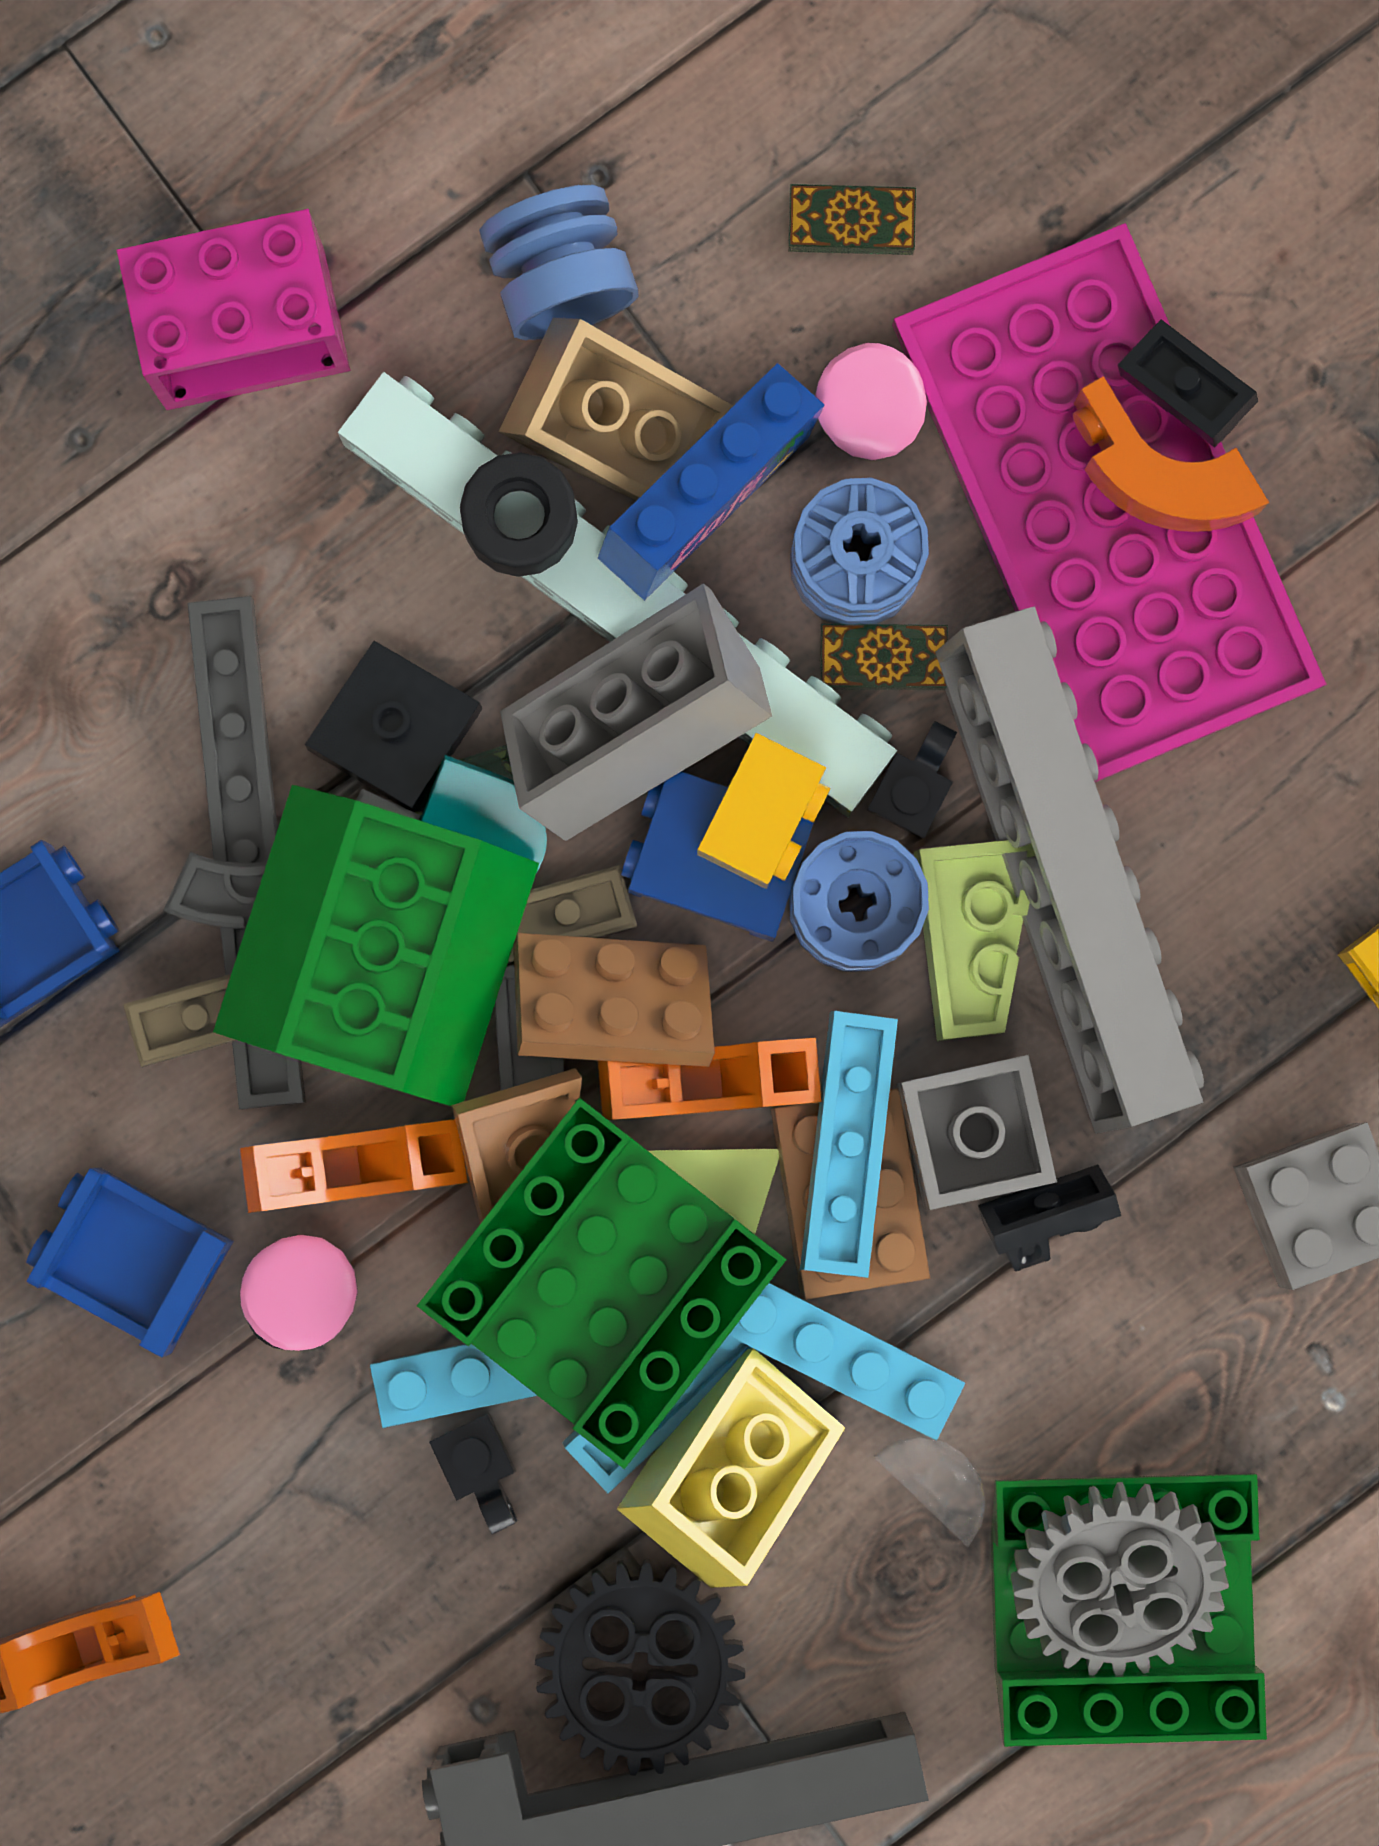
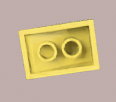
[617,1348,845,1588]

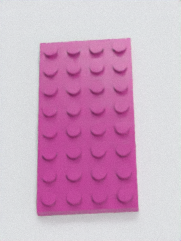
[892,223,1327,783]

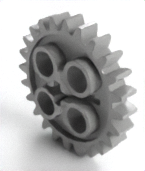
[1011,1482,1229,1676]

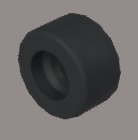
[460,452,578,577]

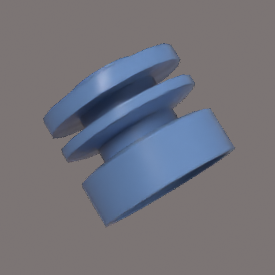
[479,185,639,340]
[790,478,929,627]
[789,831,929,972]

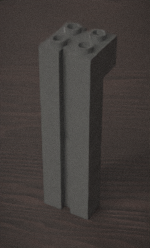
[422,1712,929,1846]

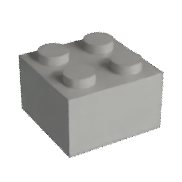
[896,1055,1057,1210]
[1233,1122,1379,1290]

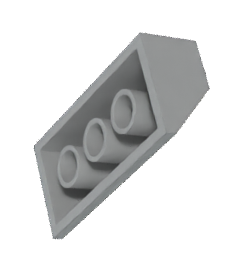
[500,583,772,841]

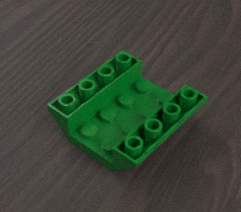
[213,784,539,1107]
[417,1098,787,1470]
[991,1473,1267,1747]

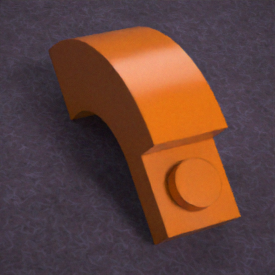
[1073,376,1269,532]
[598,1038,822,1120]
[240,1119,468,1213]
[0,1592,180,1713]

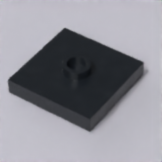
[305,640,482,813]

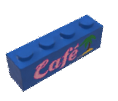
[597,363,825,601]

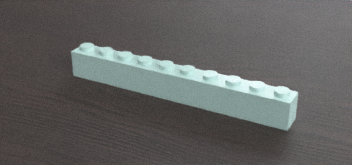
[338,372,897,818]

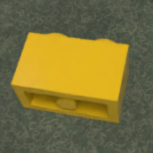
[697,733,831,889]

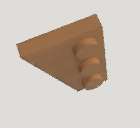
[452,1068,582,1224]

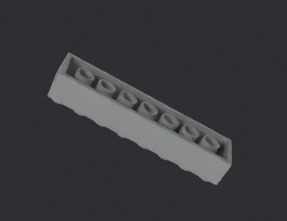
[933,606,1204,1134]

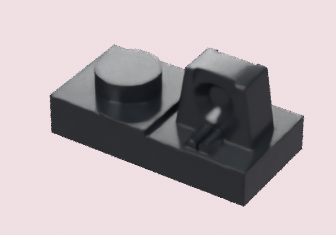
[1118,319,1258,448]
[978,1164,1121,1271]

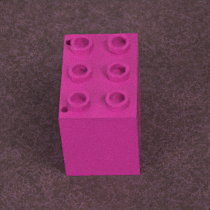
[116,209,351,410]

